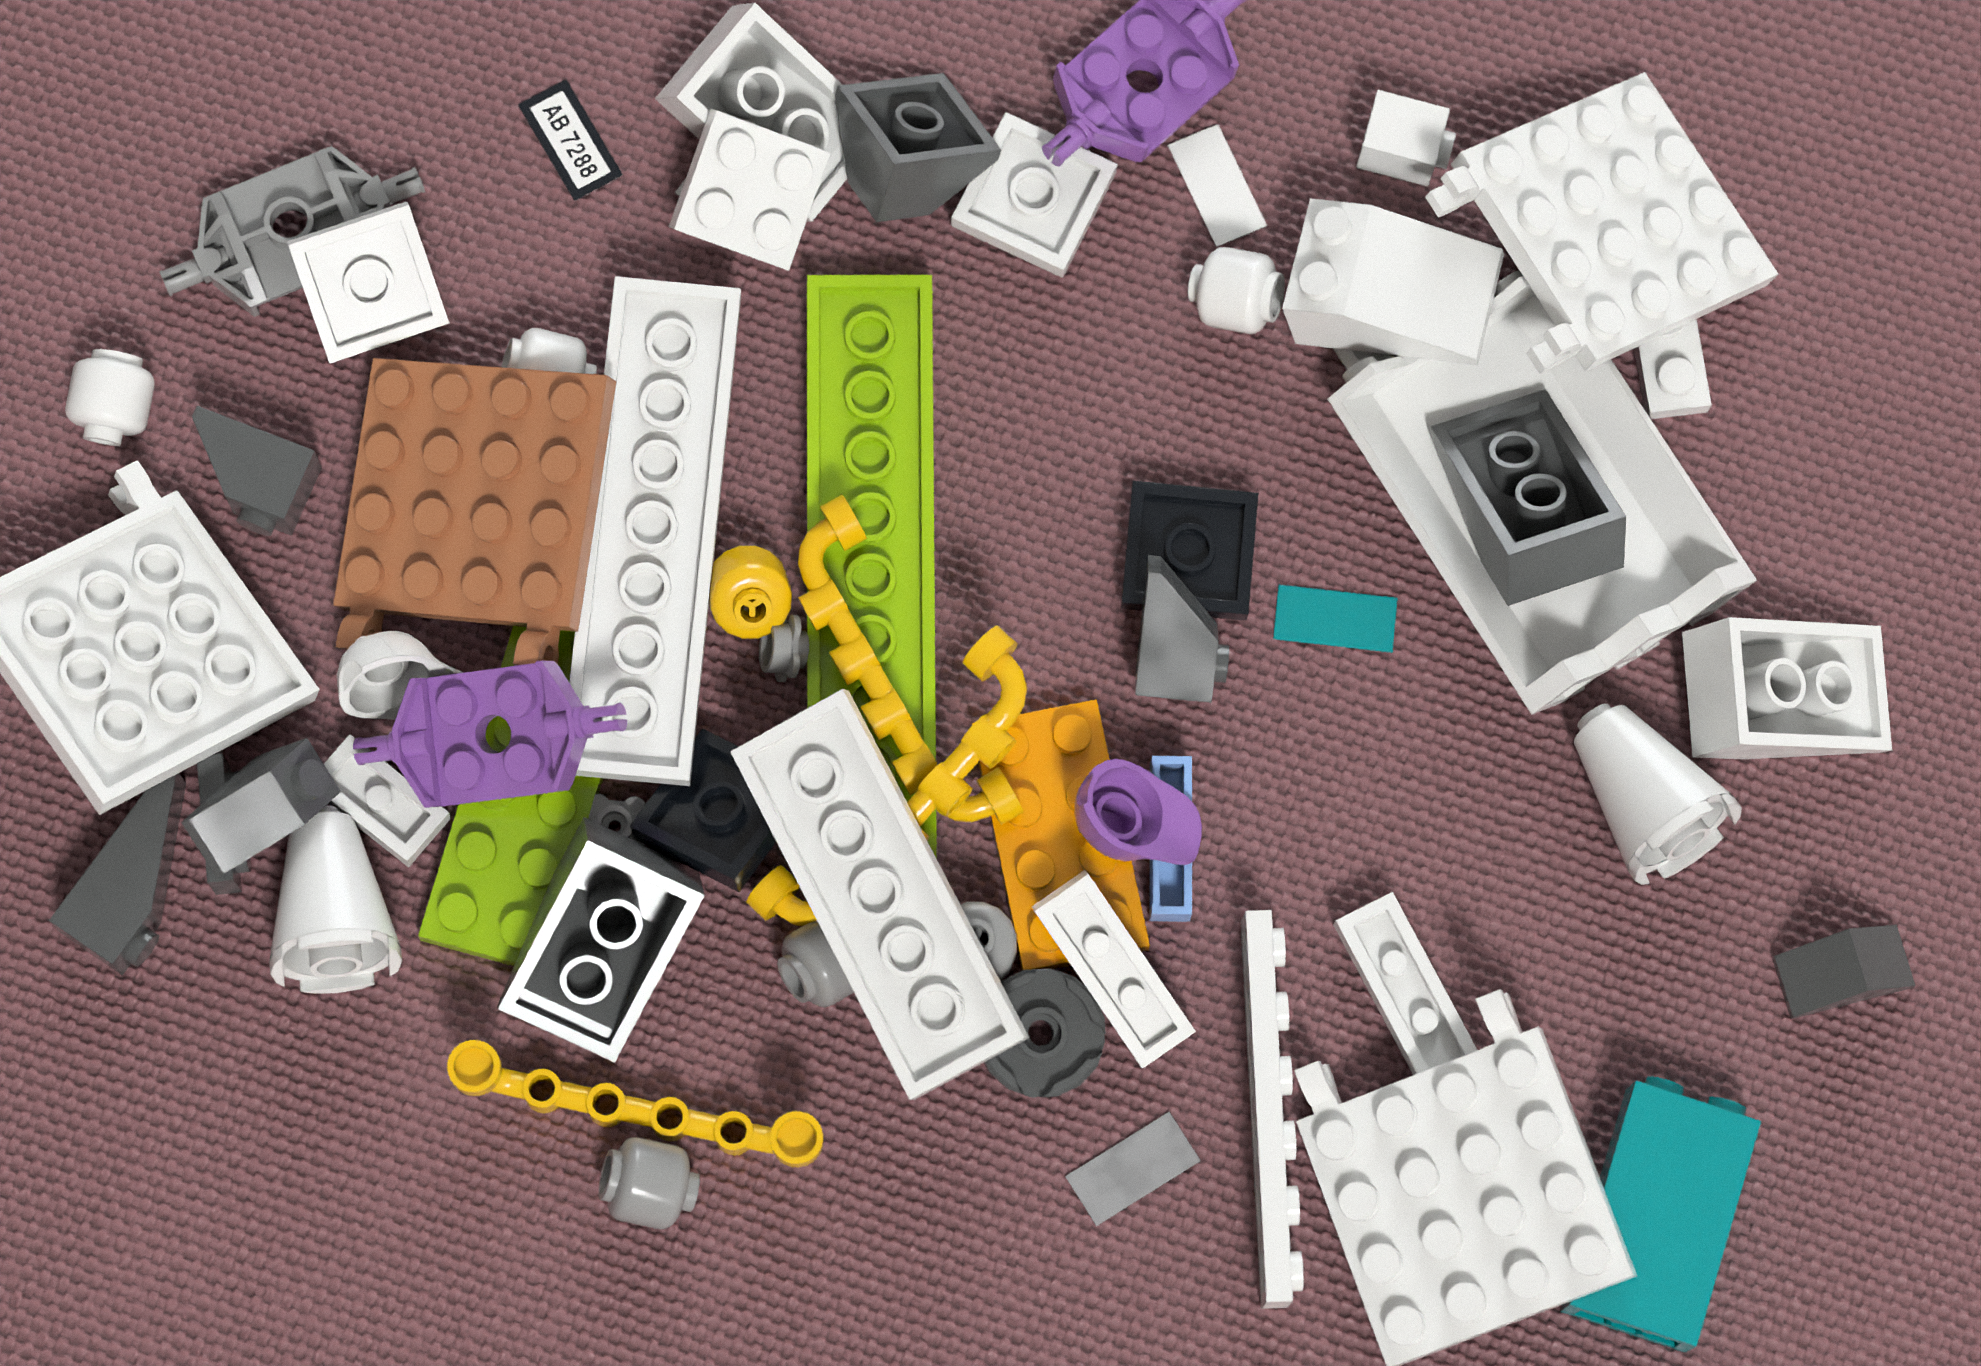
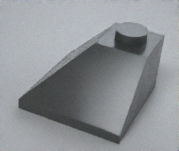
[835,73,1001,222]

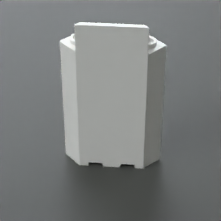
[1328,270,1757,715]

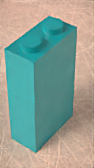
[1560,1076,1761,1353]

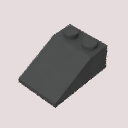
[1431,389,1626,606]
[498,817,705,1062]

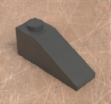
[49,773,186,976]

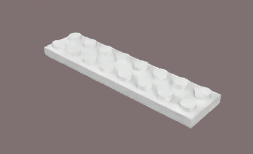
[569,276,741,786]

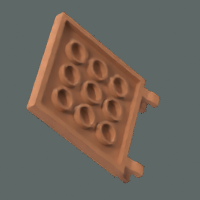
[333,358,616,666]

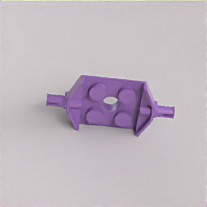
[1042,0,1246,167]
[353,661,627,808]

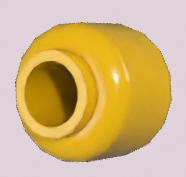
[709,546,792,639]

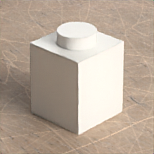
[1356,90,1456,187]

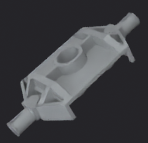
[159,146,425,317]

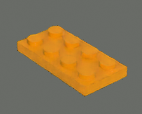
[972,699,1150,971]

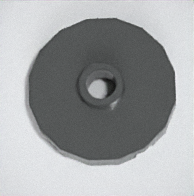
[984,969,1105,1098]

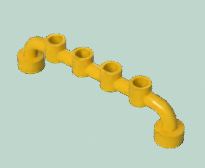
[798,495,1024,825]
[746,625,1027,926]
[447,1040,823,1167]

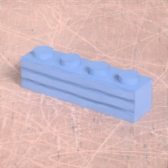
[1149,756,1192,922]

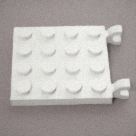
[1425,72,1778,374]
[0,460,320,815]
[1294,989,1637,1366]

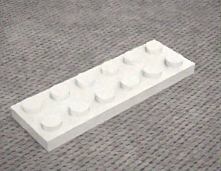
[730,689,1029,1100]

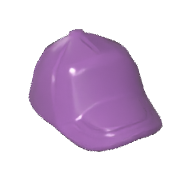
[1074,758,1202,865]

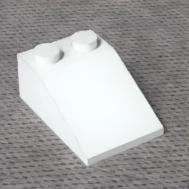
[655,3,847,222]
[1282,198,1504,365]
[1682,617,1892,759]

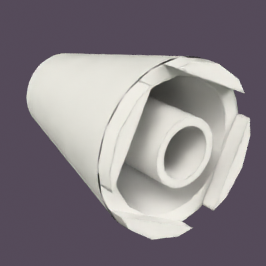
[1574,704,1742,885]
[269,805,402,994]

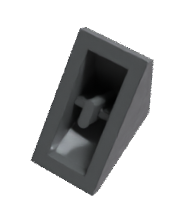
[1772,925,1916,1019]

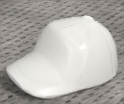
[337,631,463,720]

